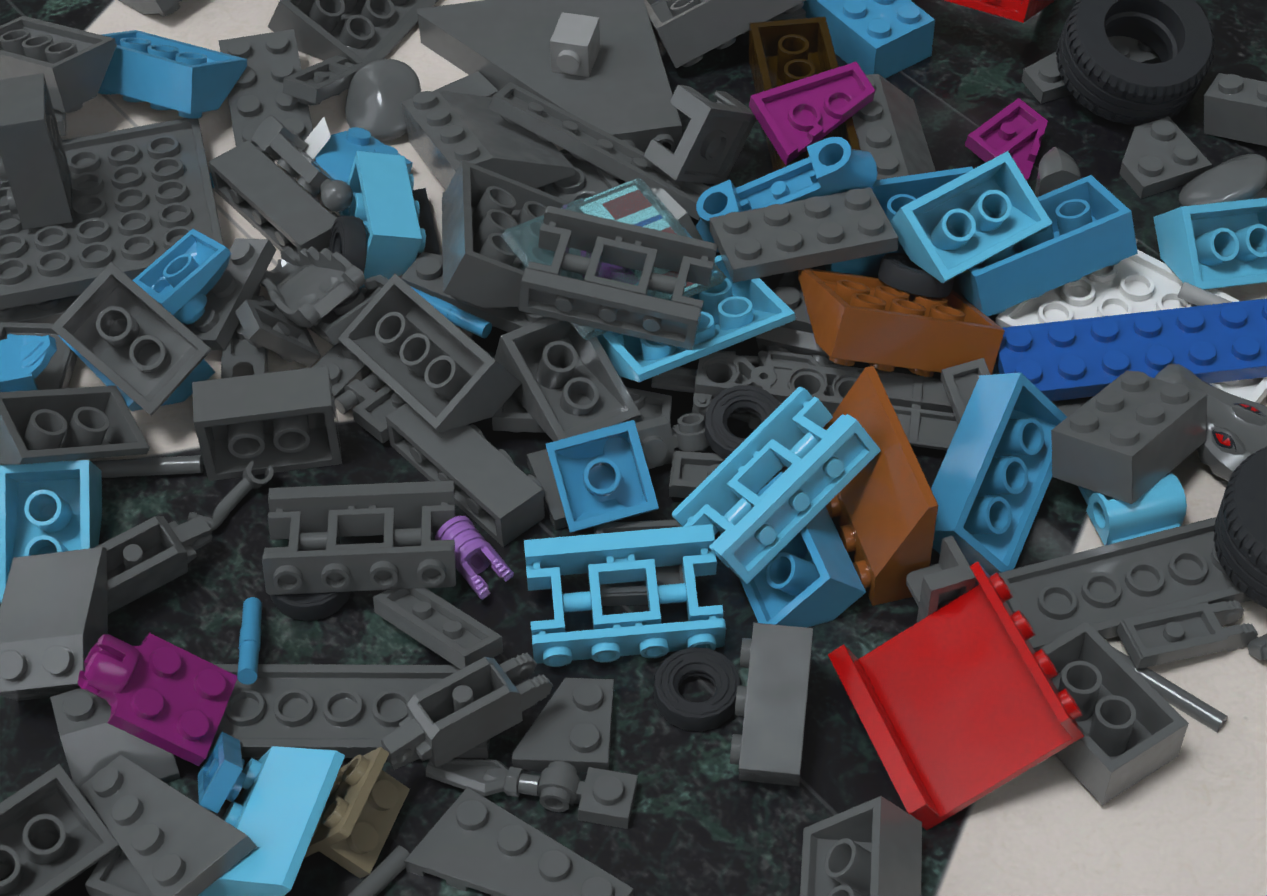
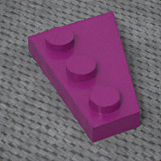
[749,61,875,165]

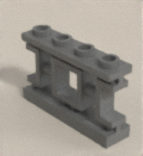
[519,206,718,350]
[262,480,456,595]

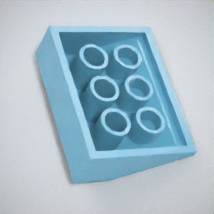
[591,255,796,382]

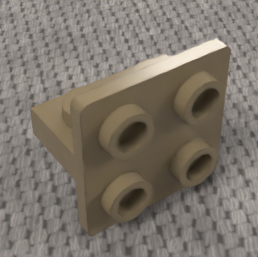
[304,747,410,878]

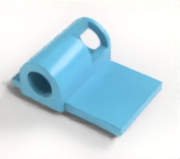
[1078,474,1187,546]

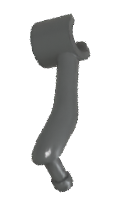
[187,460,274,531]

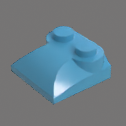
[133,229,232,325]
[545,420,659,533]

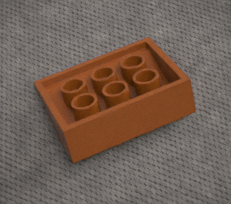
[798,268,1005,377]
[823,366,938,606]

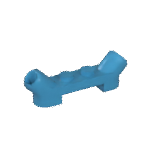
[695,137,878,252]

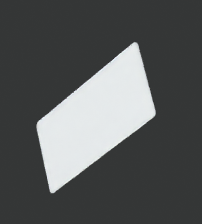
[294,117,331,181]

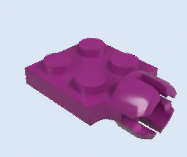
[77,633,237,766]

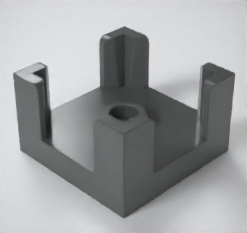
[643,85,757,185]

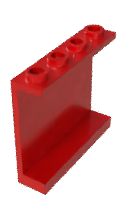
[827,561,1084,830]

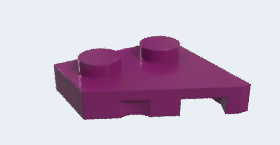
[965,98,1048,182]

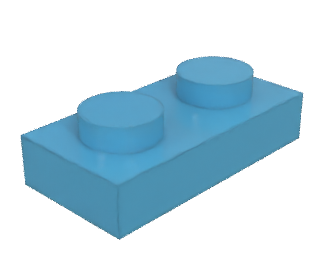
[198,732,246,814]

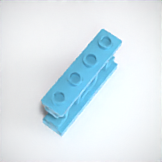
[672,387,881,584]
[524,524,726,667]

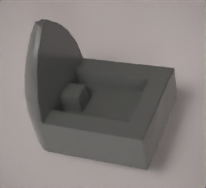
[1035,147,1081,197]

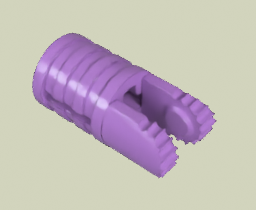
[435,516,514,600]

